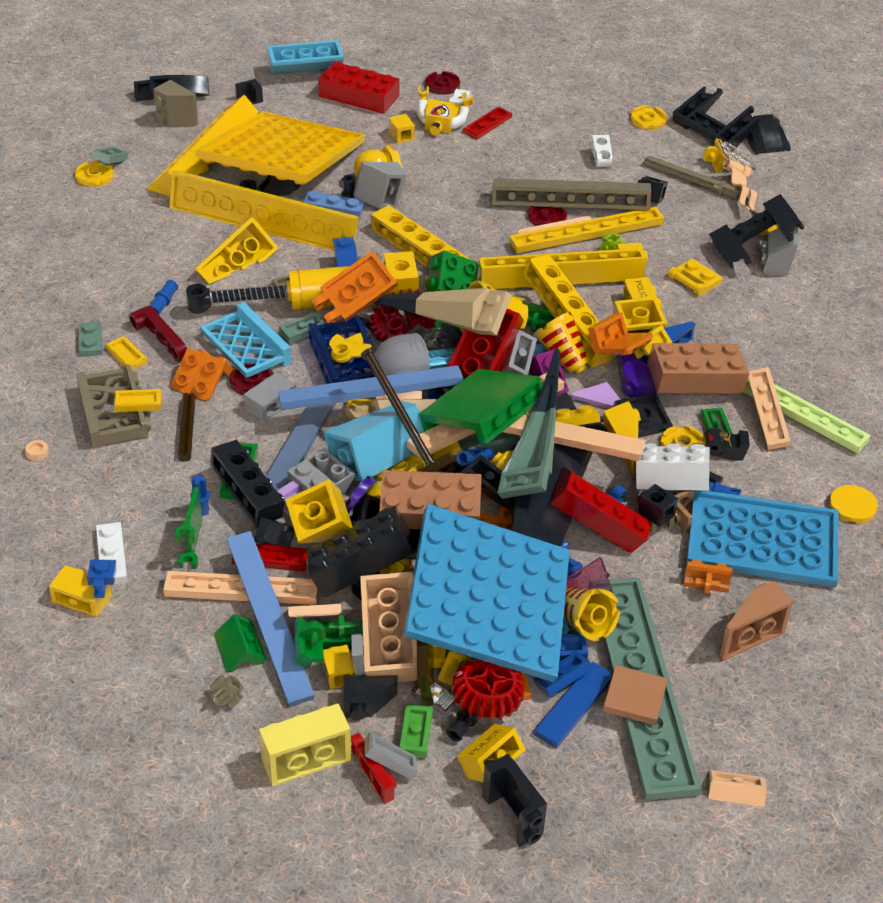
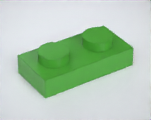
[400,704,433,758]

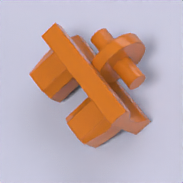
[684,559,732,594]

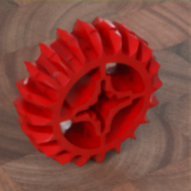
[452,658,525,722]

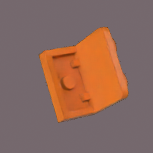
[588,312,654,356]
[171,348,235,401]

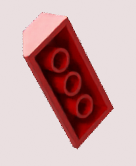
[447,308,524,386]
[551,467,652,553]

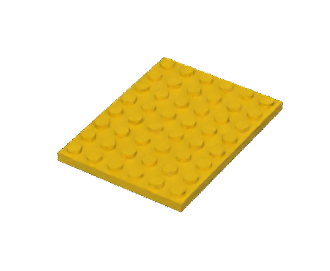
[196,111,365,184]

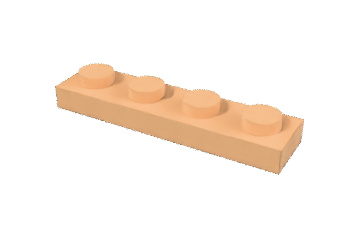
[748,367,791,450]

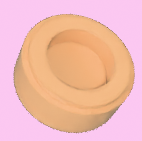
[24,440,49,461]

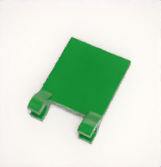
[174,487,203,569]

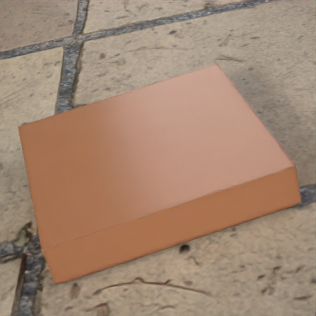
[603,665,668,725]

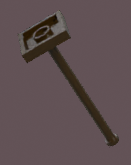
[361,347,462,473]

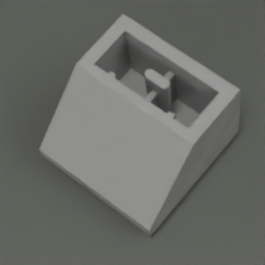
[353,161,406,209]
[287,448,355,496]

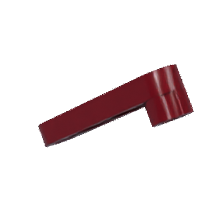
[129,305,187,362]

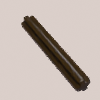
[178,392,195,461]

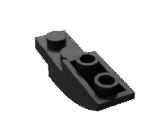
[134,75,210,101]

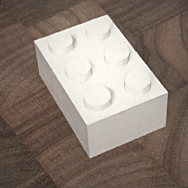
[636,443,710,491]

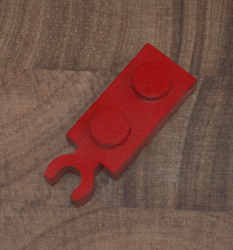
[351,732,397,804]

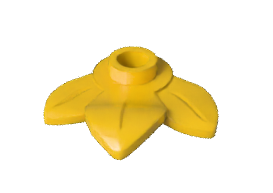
[329,333,372,363]

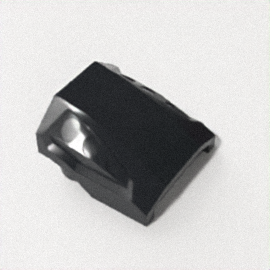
[747,114,791,155]

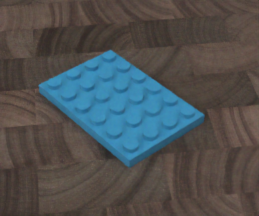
[687,490,838,588]

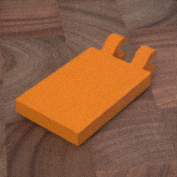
[311,251,398,328]

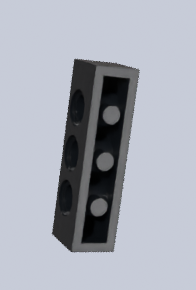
[210,439,285,527]

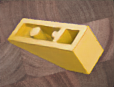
[603,401,641,475]

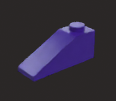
[616,352,657,398]

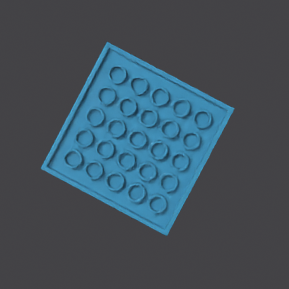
[403,504,570,682]

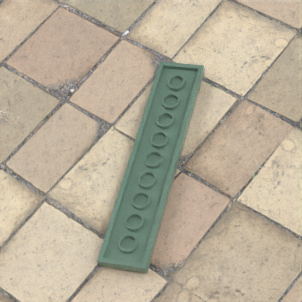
[590,578,701,801]

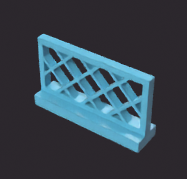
[200,302,292,378]

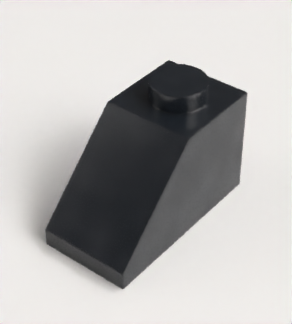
[257,175,301,196]
[344,675,398,720]

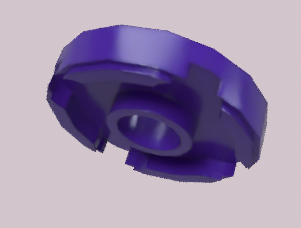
[345,475,376,515]

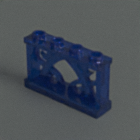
[308,316,376,384]

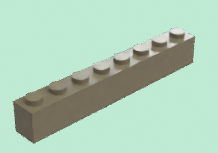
[492,178,651,210]

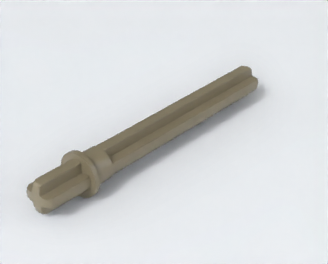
[644,156,741,198]

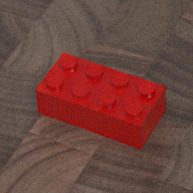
[318,62,400,114]

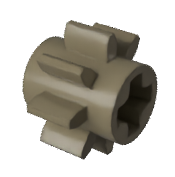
[210,674,243,709]

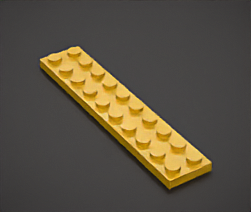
[169,170,359,251]

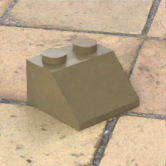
[154,80,198,127]

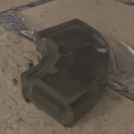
[408,324,462,351]

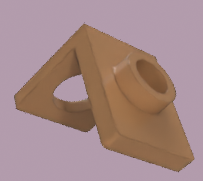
[674,490,695,533]

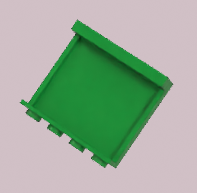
[419,369,542,444]

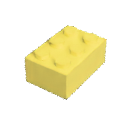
[259,703,351,786]

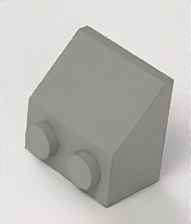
[760,226,798,276]

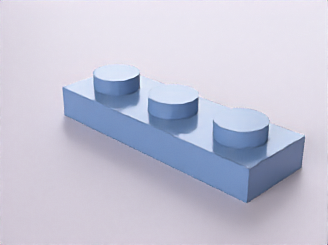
[303,191,365,217]

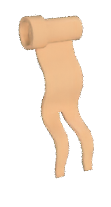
[722,158,759,214]

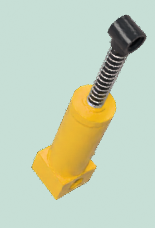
[186,251,419,313]

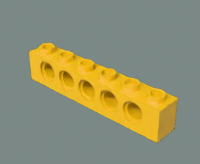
[371,205,470,268]
[522,254,616,368]

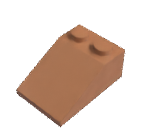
[719,581,793,661]

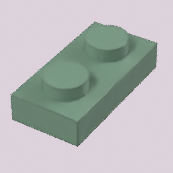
[92,146,129,165]
[279,311,327,344]
[79,322,102,357]

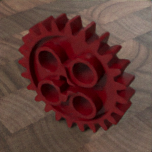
[369,289,437,342]

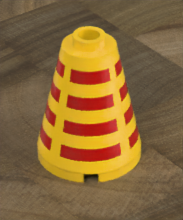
[533,311,589,375]
[563,588,620,641]

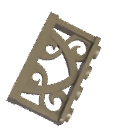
[76,365,151,449]

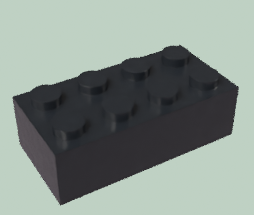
[307,506,414,598]

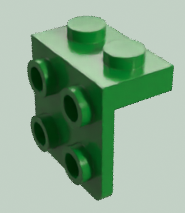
[425,250,479,292]

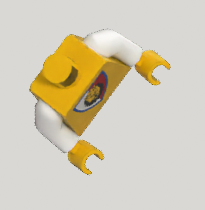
[417,85,474,136]

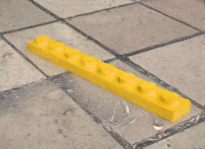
[509,207,664,254]

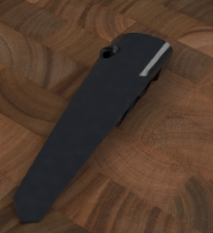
[510,436,593,547]

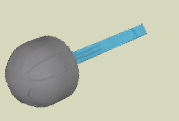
[374,333,548,391]

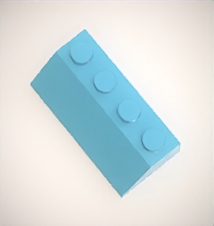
[268,40,344,74]

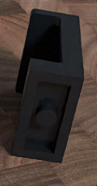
[482,753,547,847]

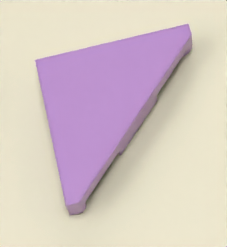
[570,382,621,409]

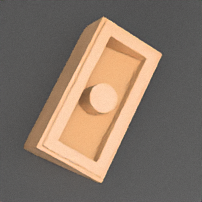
[708,770,767,807]

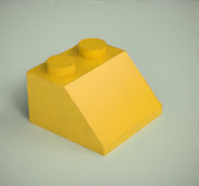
[613,297,668,333]
[285,479,352,543]

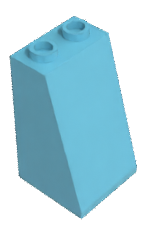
[323,401,424,482]

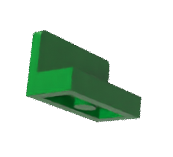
[214,614,266,672]

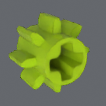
[600,233,626,251]

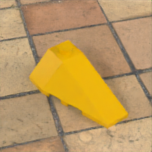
[195,217,279,284]

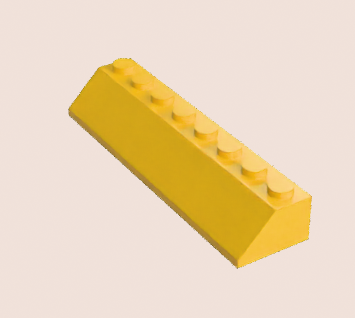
[146,95,259,196]

